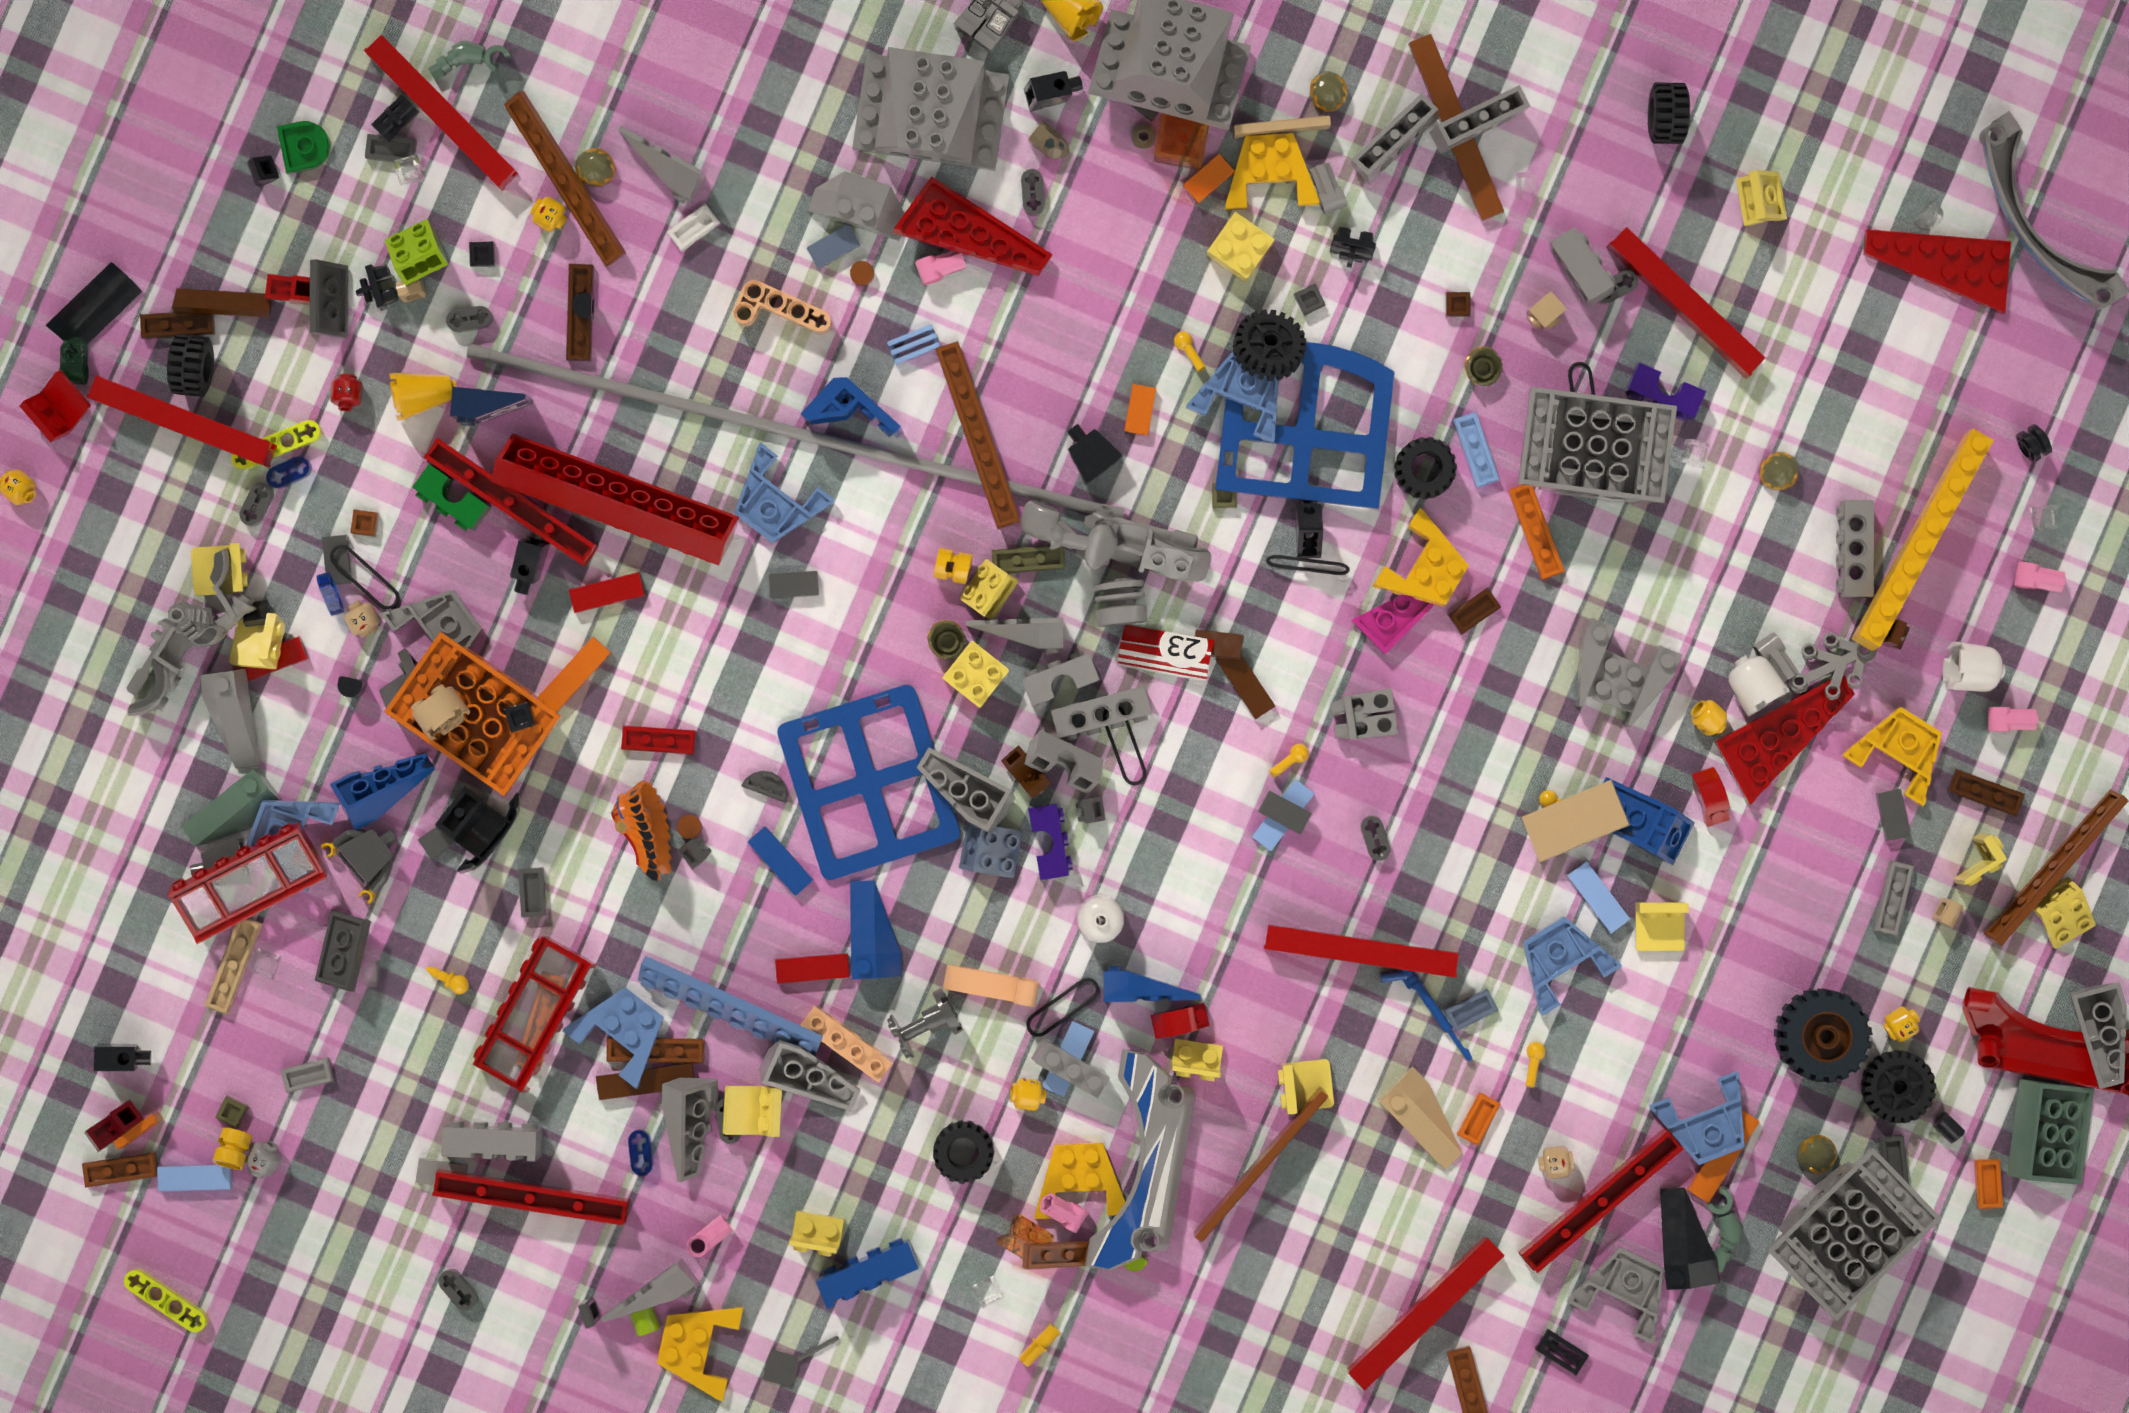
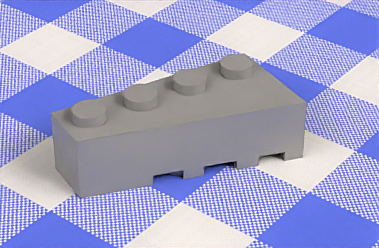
[441,1121,543,1162]

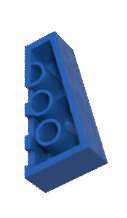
[816,1237,920,1309]

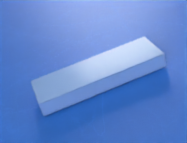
[1453,412,1500,488]
[1251,779,1315,851]
[1566,861,1630,933]
[1042,1021,1094,1097]
[157,1165,232,1191]

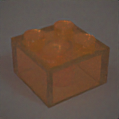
[1153,113,1209,170]

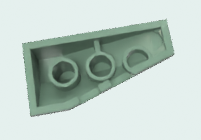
[182,769,283,846]

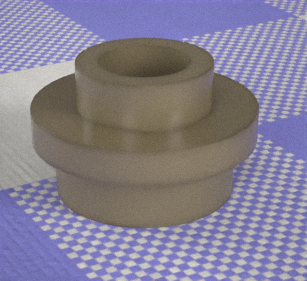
[1132,125,1156,149]

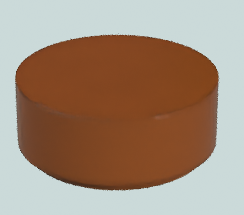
[850,261,874,286]
[677,815,702,839]

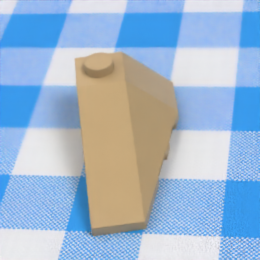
[1378,1066,1462,1170]

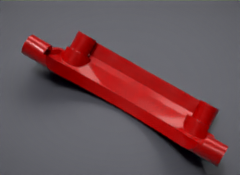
[1962,987,2129,1096]

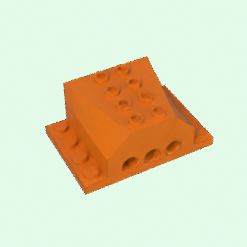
[384,632,562,796]

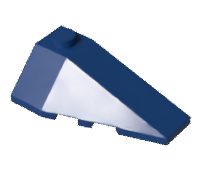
[330,753,435,830]
[850,880,902,979]
[1103,965,1201,1002]

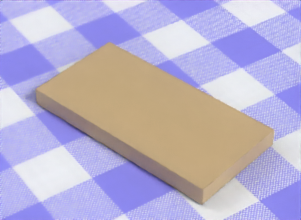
[1522,780,1630,862]

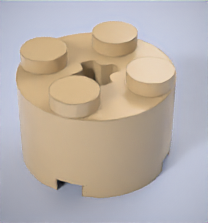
[411,684,470,740]

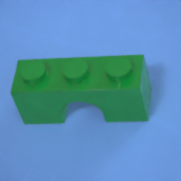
[412,464,491,531]

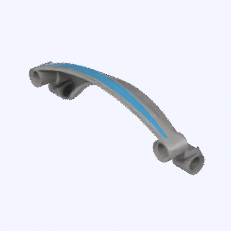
[1979,111,2129,310]

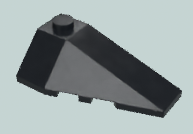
[1660,1187,1720,1290]

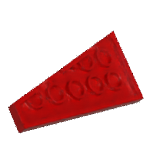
[892,176,1053,276]
[1863,229,2011,314]
[1714,675,1855,805]

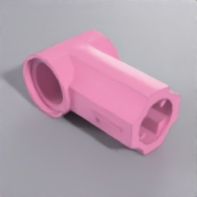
[915,251,967,285]
[2014,562,2066,593]
[1988,707,2038,732]
[1040,1193,1089,1233]
[687,1214,734,1257]

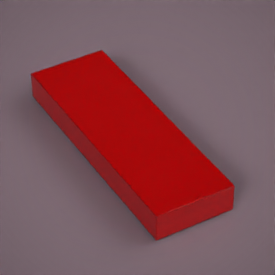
[568,572,645,614]
[232,636,309,682]
[621,725,696,755]
[775,953,850,984]

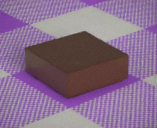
[1445,292,1470,317]

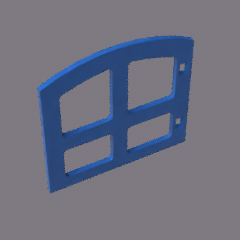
[1215,342,1395,509]

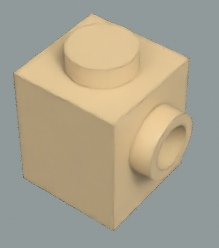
[1526,291,1566,331]

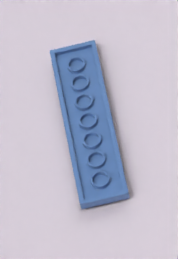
[637,956,823,1056]

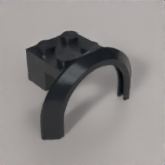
[435,786,520,874]

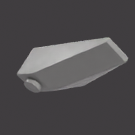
[618,126,706,203]
[966,618,1063,654]
[199,669,260,768]
[917,748,1016,833]
[2069,982,2127,1089]
[759,1040,860,1111]
[662,1078,718,1183]
[600,1258,699,1322]

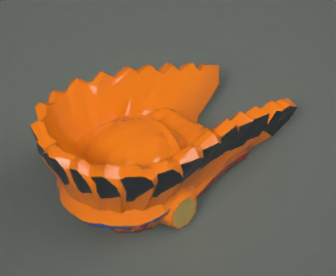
[611,780,672,881]

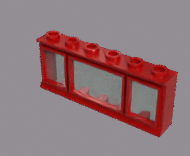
[167,822,328,944]
[472,936,597,1093]

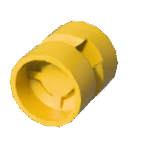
[933,547,973,585]
[212,1128,253,1170]

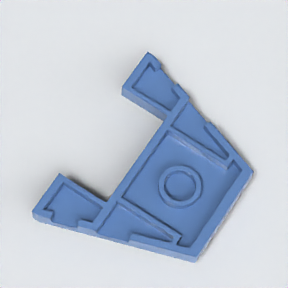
[1186,352,1279,444]
[734,442,835,544]
[246,800,340,892]
[1522,916,1622,1016]
[562,987,664,1089]
[1649,1071,1745,1165]

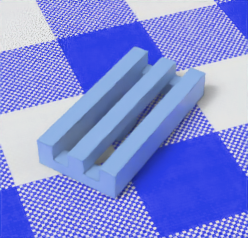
[887,324,941,365]

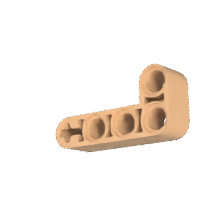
[733,280,832,335]
[943,964,1040,1007]

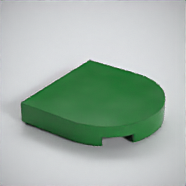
[277,121,331,174]

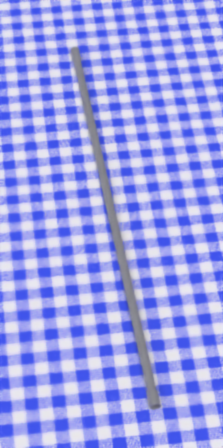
[467,343,1125,518]

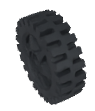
[1233,309,1306,381]
[1861,1050,1937,1123]

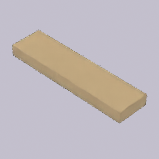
[1233,115,1331,138]
[205,918,263,1015]

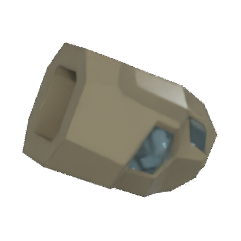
[1028,121,1069,159]

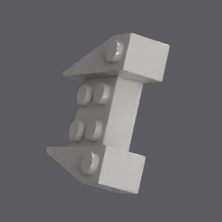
[1575,618,1683,727]

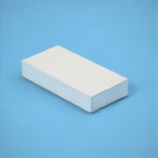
[667,203,721,252]

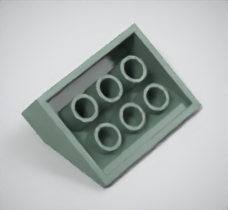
[2007,1079,2094,1185]

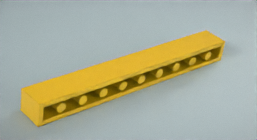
[1851,428,1994,651]

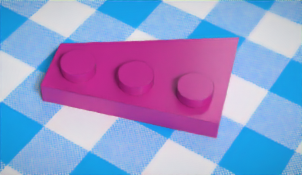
[1351,594,1435,654]

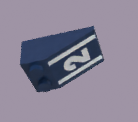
[450,387,533,426]

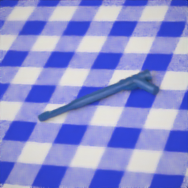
[1380,969,1472,1061]

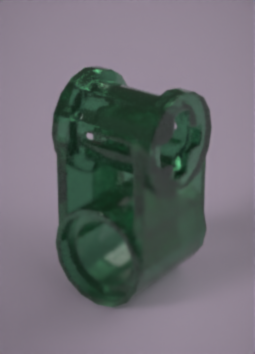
[59,337,89,385]

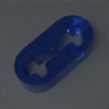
[266,456,312,489]
[316,572,344,616]
[628,1129,654,1176]

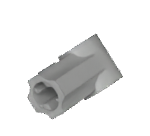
[1310,162,1347,215]
[1753,632,1799,682]

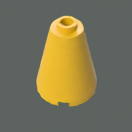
[1040,0,1104,42]
[389,373,456,421]

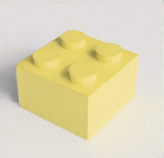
[1206,212,1275,283]

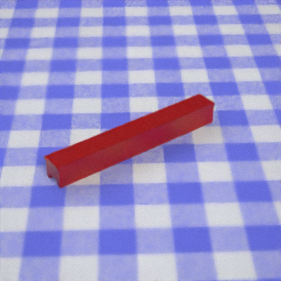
[363,34,518,191]
[1606,227,1766,379]
[86,375,278,468]
[423,437,599,567]
[1263,924,1459,978]
[1518,1128,1683,1273]
[432,1169,630,1226]
[1347,1236,1505,1391]

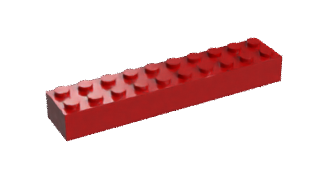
[491,433,739,566]

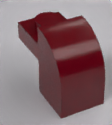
[84,1100,144,1152]

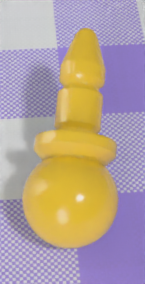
[426,967,469,995]

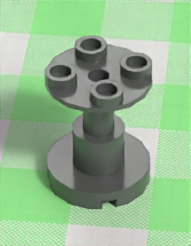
[887,988,964,1059]

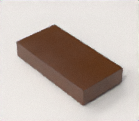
[1447,587,1501,635]
[1195,629,1244,660]

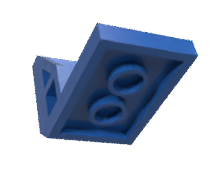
[801,377,903,438]
[1603,777,1695,865]

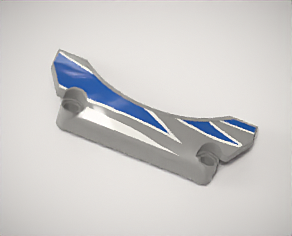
[1085,1049,1195,1270]

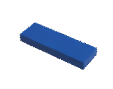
[747,826,814,896]

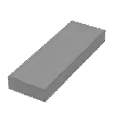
[1872,860,1915,937]

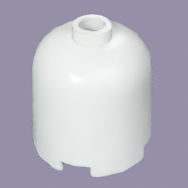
[1942,642,2005,692]
[1728,655,1790,717]
[1077,895,1124,943]

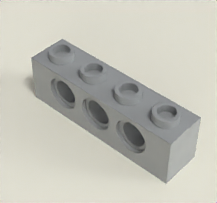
[1429,85,1531,154]
[1351,93,1440,184]
[1836,500,1874,598]
[1051,686,1152,742]

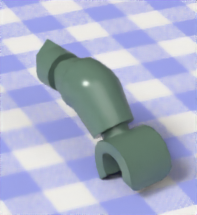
[428,40,512,81]
[1707,1185,1743,1273]

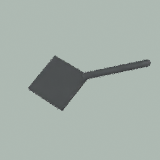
[762,1336,839,1388]

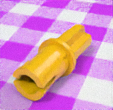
[1019,1323,1061,1367]

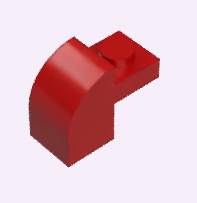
[265,274,310,305]
[1691,767,1730,827]
[1150,1003,1210,1039]

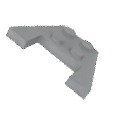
[381,590,483,648]
[1567,1246,1664,1344]

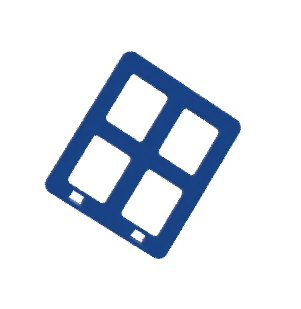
[777,685,960,880]

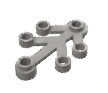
[1789,633,1877,700]

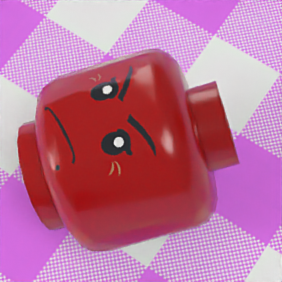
[330,374,363,411]

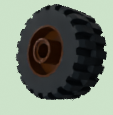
[1774,988,1873,1083]

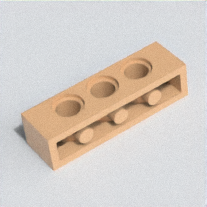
[800,1004,894,1083]

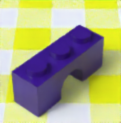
[1625,363,1706,421]
[1028,804,1073,880]

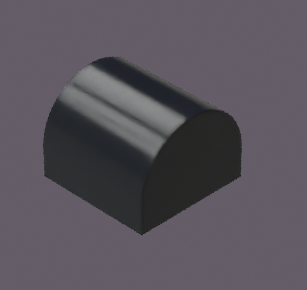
[247,155,280,186]
[572,293,595,321]
[337,676,367,698]
[1933,1112,1965,1144]

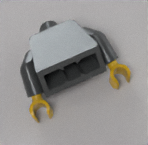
[321,829,398,904]

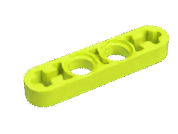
[231,420,322,470]
[124,1269,208,1332]

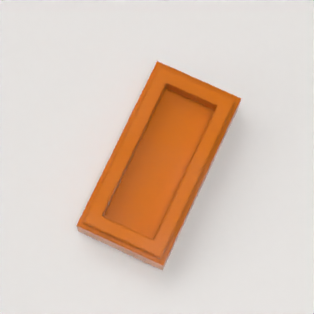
[1183,153,1235,204]
[1124,384,1156,436]
[1456,1092,1501,1146]
[113,1111,163,1149]
[1974,1158,2003,1209]

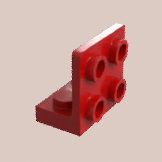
[19,370,91,443]

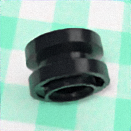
[2016,424,2052,463]

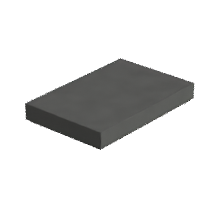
[310,259,348,338]
[314,910,371,992]

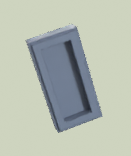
[807,224,860,269]
[1444,988,1498,1032]

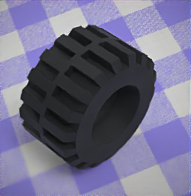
[1648,82,1690,144]
[167,334,214,397]
[1394,437,1457,500]
[933,1120,994,1184]

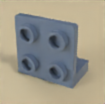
[959,822,1023,878]

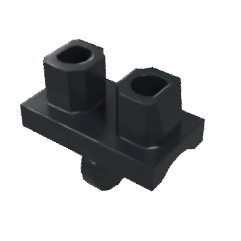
[371,94,420,143]
[1329,226,1376,268]
[355,264,399,311]

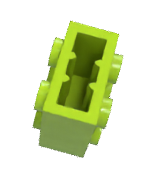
[384,218,448,286]

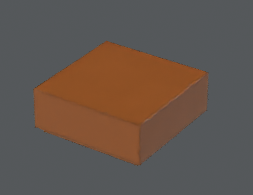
[350,509,379,537]

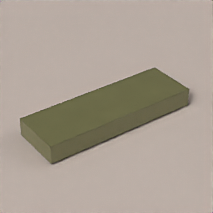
[992,546,1066,573]

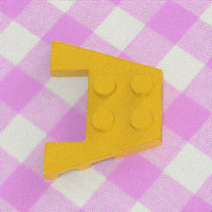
[1225,133,1320,211]
[1372,508,1469,607]
[1841,707,1942,806]
[1034,1142,1125,1219]
[657,1307,744,1401]

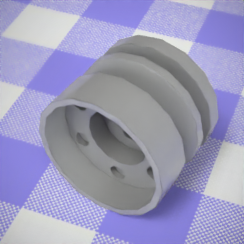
[1094,578,1148,627]

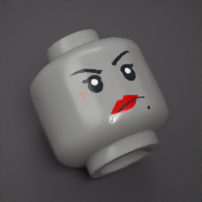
[245,1141,282,1178]

